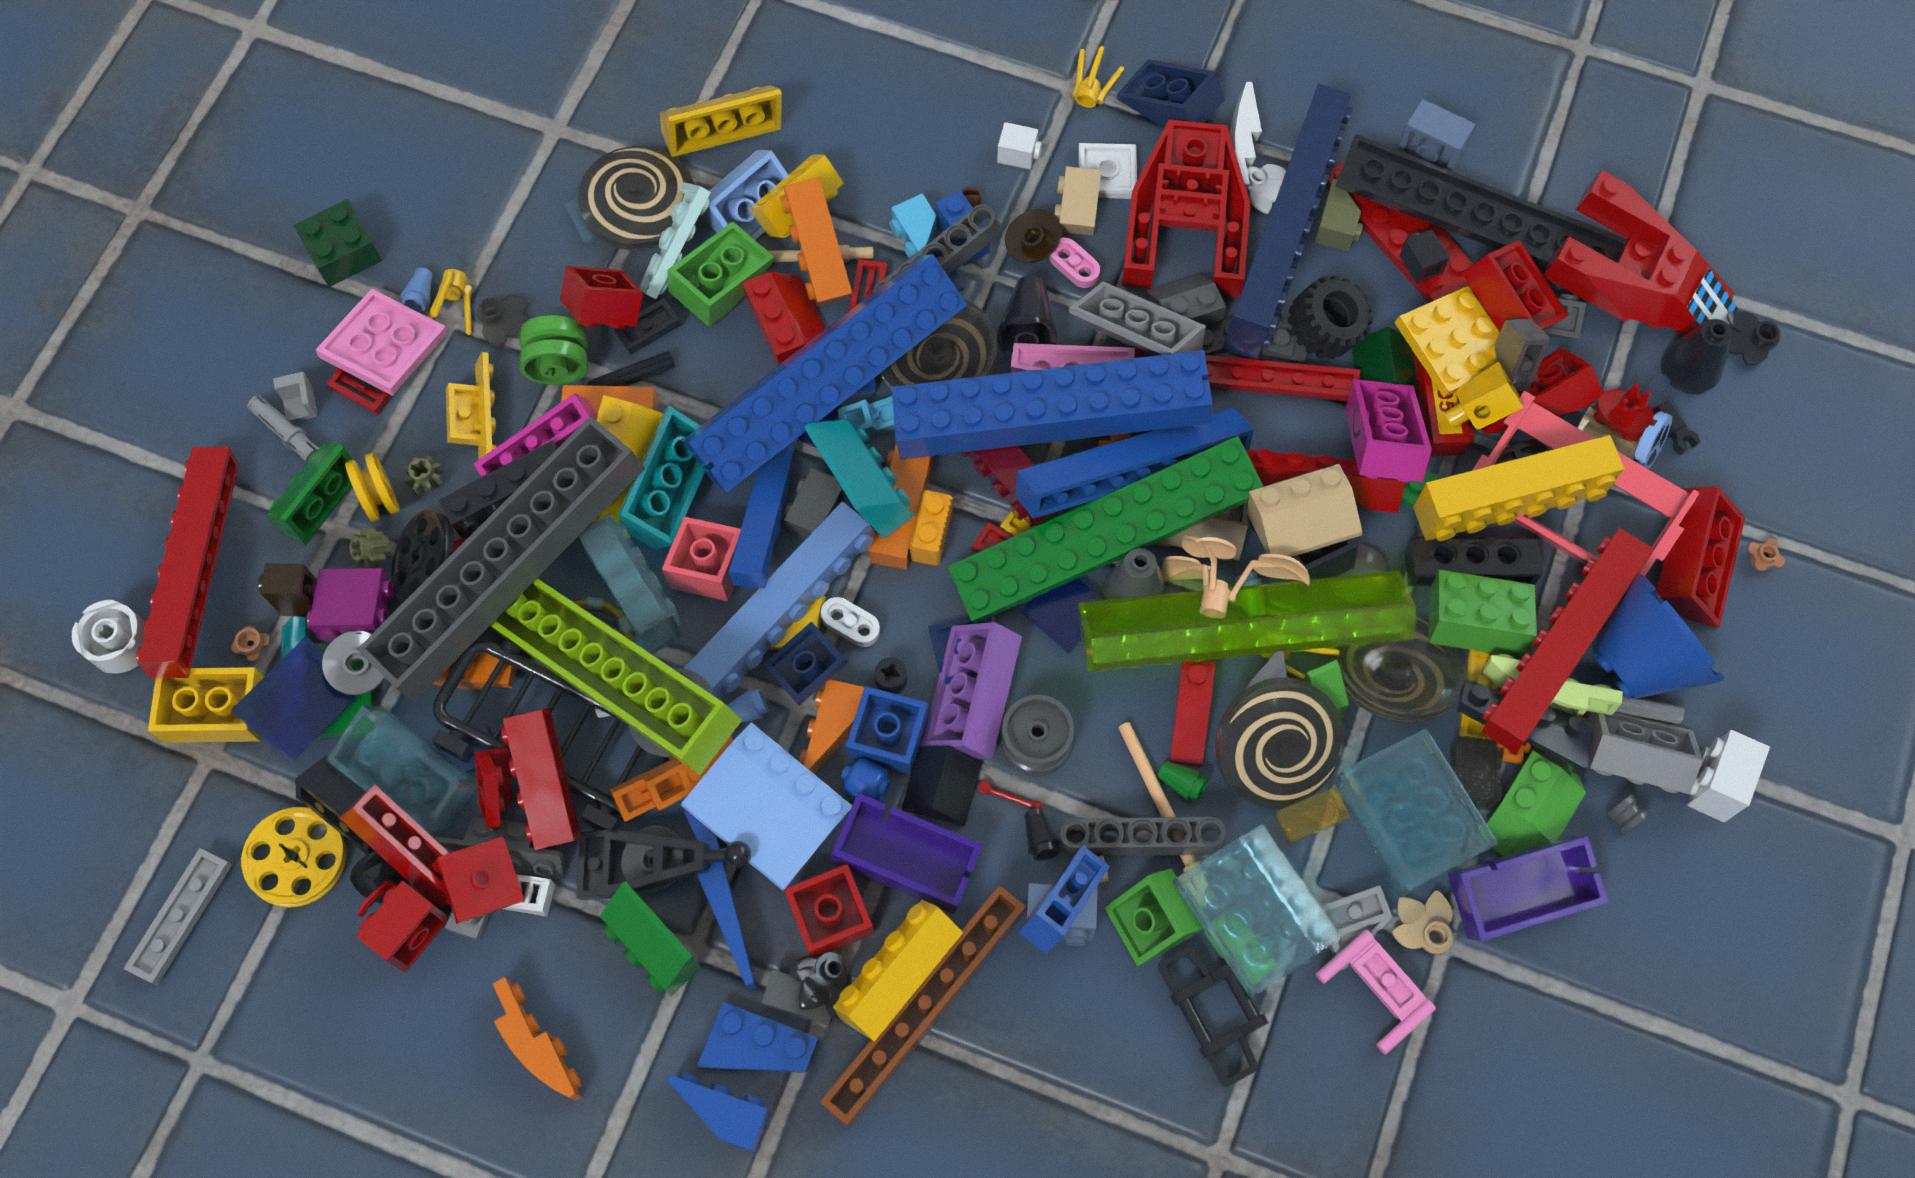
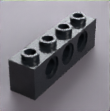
[1405,536,1543,586]

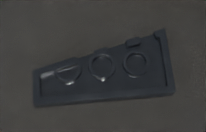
[1457,679,1594,777]

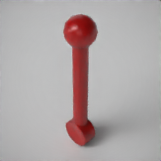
[978,781,1043,810]

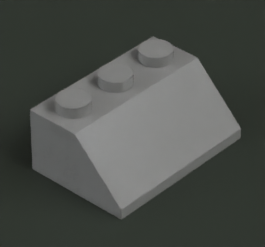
[1589,712,1703,794]

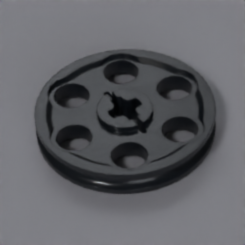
[391,510,454,602]

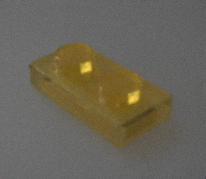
[1274,787,1350,845]

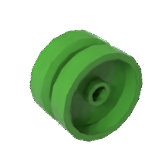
[519,315,588,385]

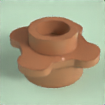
[1747,539,1785,572]
[231,626,271,662]

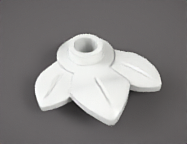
[1246,164,1286,214]

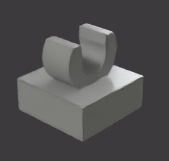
[445,912,491,941]

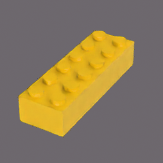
[1413,435,1625,541]

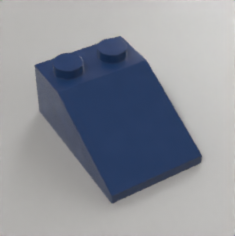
[1116,59,1224,128]

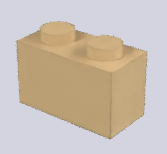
[1054,166,1101,236]

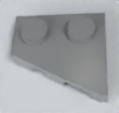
[1315,885,1393,970]

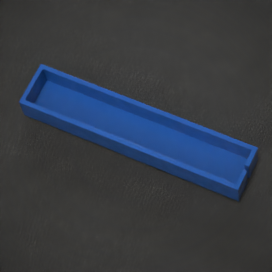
[682,254,967,493]
[892,350,1213,459]

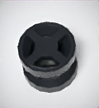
[874,657,907,695]

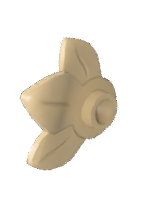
[1392,890,1453,954]

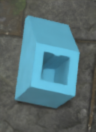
[889,193,937,259]

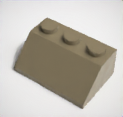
[1155,503,1249,561]

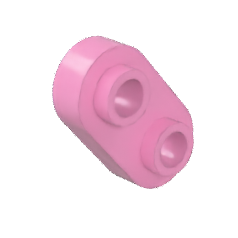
[1049,238,1100,288]

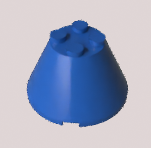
[1591,574,1724,699]

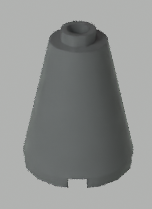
[1103,548,1166,621]

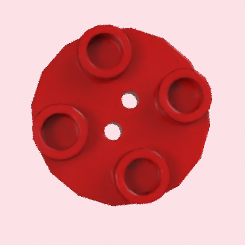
[1594,383,1656,442]

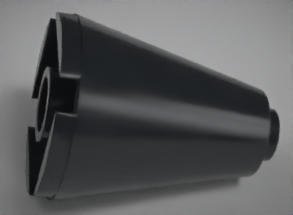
[997,275,1057,353]
[1661,319,1733,395]

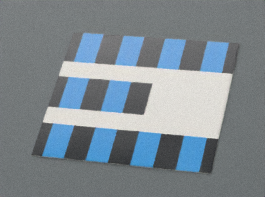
[1687,268,1738,325]

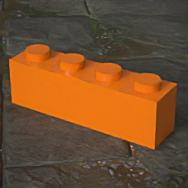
[780,177,852,307]
[866,445,934,570]

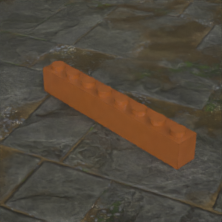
[820,885,1026,1129]

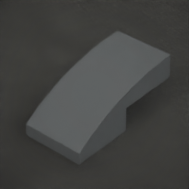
[761,970,832,1026]

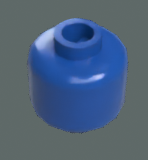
[840,758,892,802]

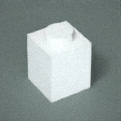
[997,122,1042,170]

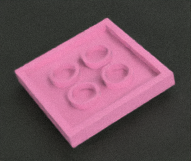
[316,289,447,396]

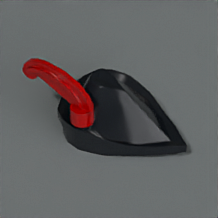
[350,850,409,917]

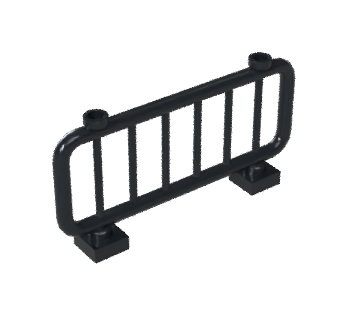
[432,639,669,832]

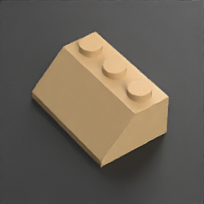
[1247,464,1362,557]

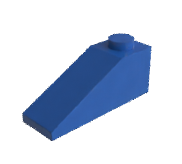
[1018,845,1110,954]

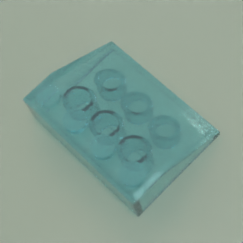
[1333,728,1499,897]
[1173,824,1342,998]

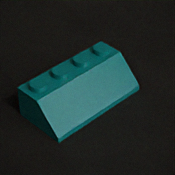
[618,406,705,550]
[804,419,914,539]

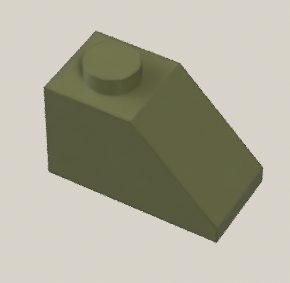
[1315,179,1363,251]

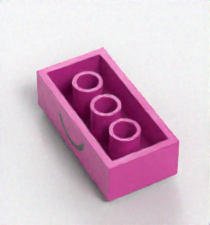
[1345,379,1432,483]

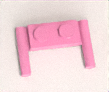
[1315,929,1436,1055]

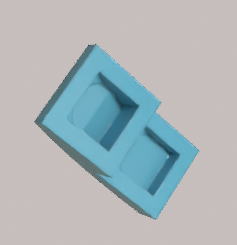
[837,396,895,435]

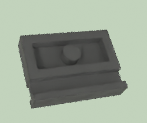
[1261,300,1307,364]

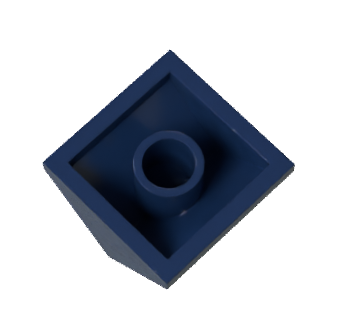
[763,622,848,706]

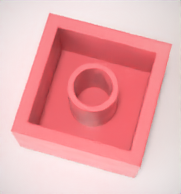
[662,517,741,602]

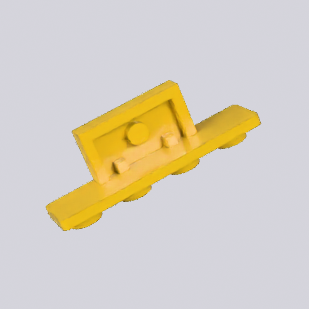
[446,352,497,459]

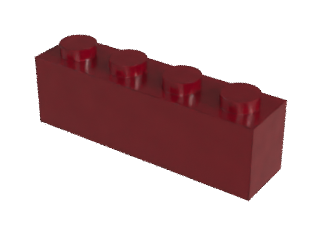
[960,446,1051,527]

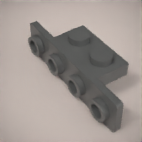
[432,816,564,879]

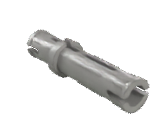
[247,395,319,463]

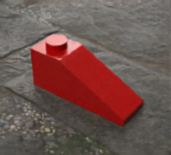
[1169,658,1215,767]

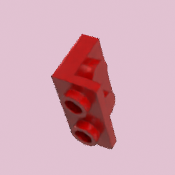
[474,746,513,829]

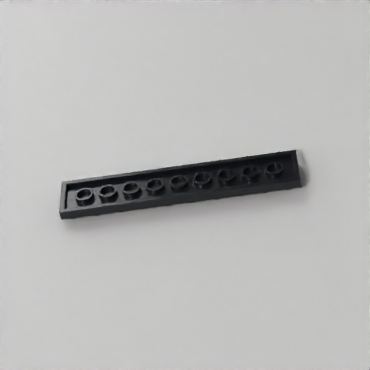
[1335,134,1627,268]

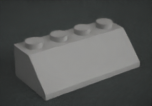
[1069,281,1206,356]

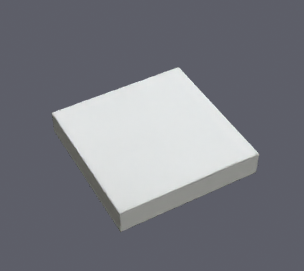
[1078,143,1137,199]

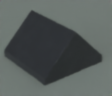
[901,746,982,826]

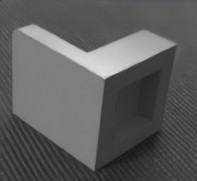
[273,372,318,423]

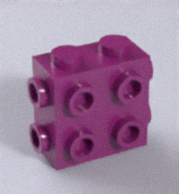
[307,568,394,643]

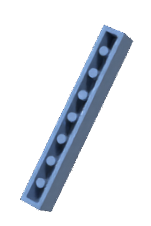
[683,501,876,700]

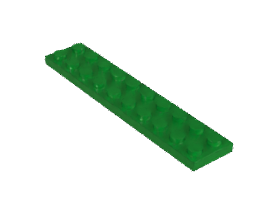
[947,436,1264,624]

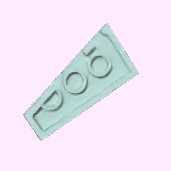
[639,182,711,299]

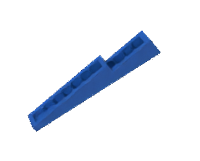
[729,437,799,588]
[679,796,757,992]

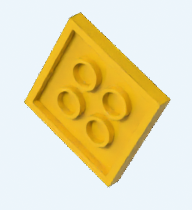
[1394,286,1500,397]

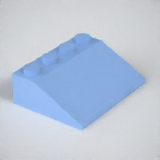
[681,722,852,891]

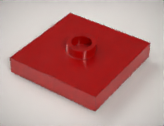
[436,836,524,924]

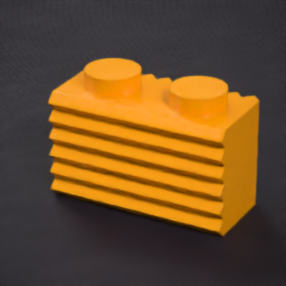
[909,490,953,566]

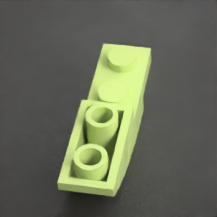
[1483,654,1623,717]

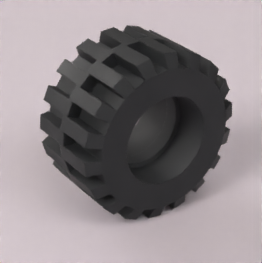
[1288,275,1373,359]

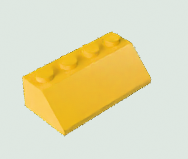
[660,85,782,157]
[591,395,664,533]
[833,899,963,1042]

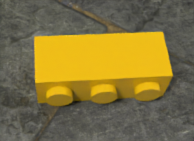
[749,154,844,238]

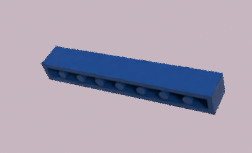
[1015,407,1254,519]

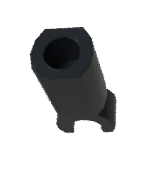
[1653,400,1700,455]

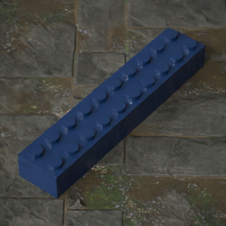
[1222,83,1353,360]

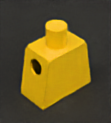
[1445,361,1523,429]

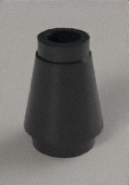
[1024,808,1060,861]

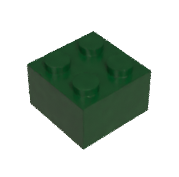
[293,199,382,287]

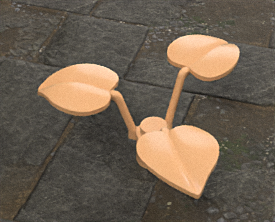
[1162,535,1310,618]

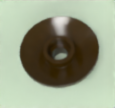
[1005,209,1062,263]

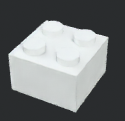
[1686,730,1770,822]

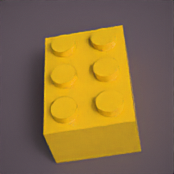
[148,667,268,743]

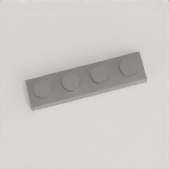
[123,848,232,985]

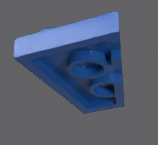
[696,1002,819,1073]

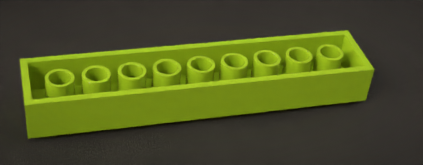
[489,578,742,775]

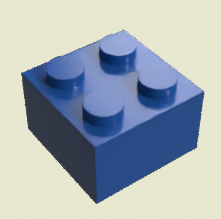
[846,686,929,775]

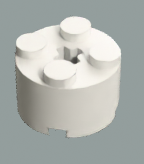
[72,600,145,673]

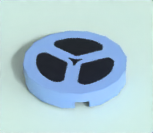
[1634,411,1673,469]

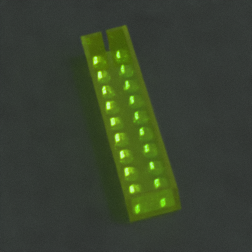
[1078,571,1416,672]

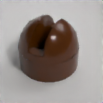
[962,187,982,208]

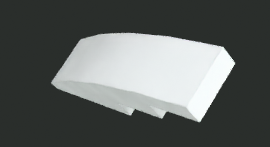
[1230,82,1262,189]

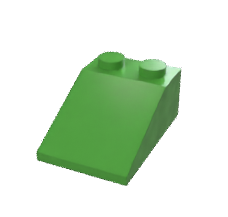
[667,221,775,327]

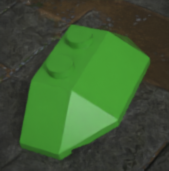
[1475,745,1586,857]

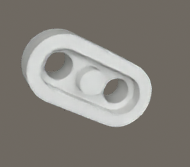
[821,597,880,647]

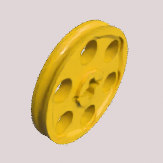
[241,807,347,908]

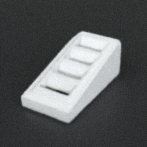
[503,875,555,917]

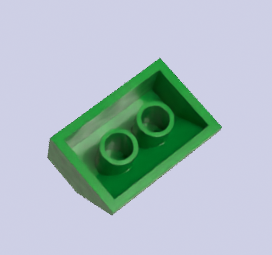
[266,443,353,546]
[600,881,702,996]

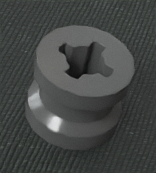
[1606,794,1650,835]

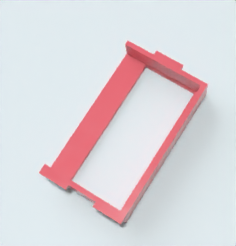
[1472,391,1699,577]

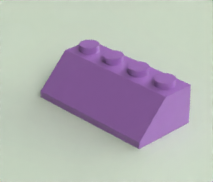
[921,622,1022,759]

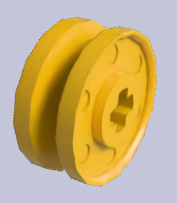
[345,452,400,523]

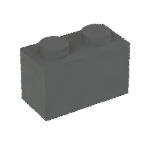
[783,468,847,540]

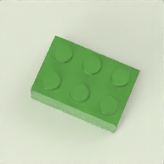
[1429,569,1537,658]

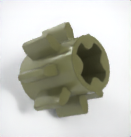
[404,455,444,495]
[350,528,391,568]

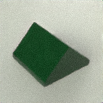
[1352,326,1419,396]

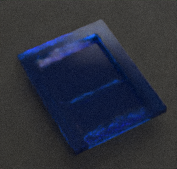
[231,636,358,762]

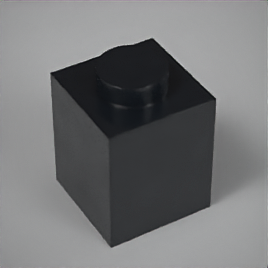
[1399,230,1449,284]

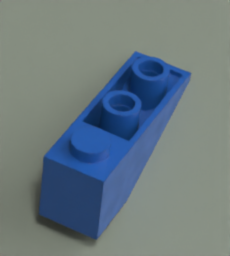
[667,1072,771,1153]

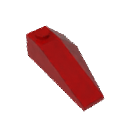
[1479,347,1604,435]

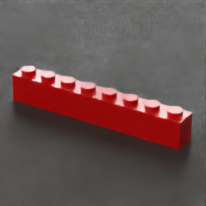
[136,447,239,678]
[1481,528,1654,754]

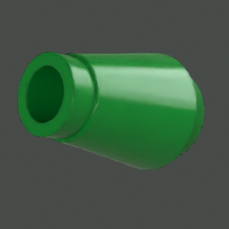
[1157,760,1209,802]

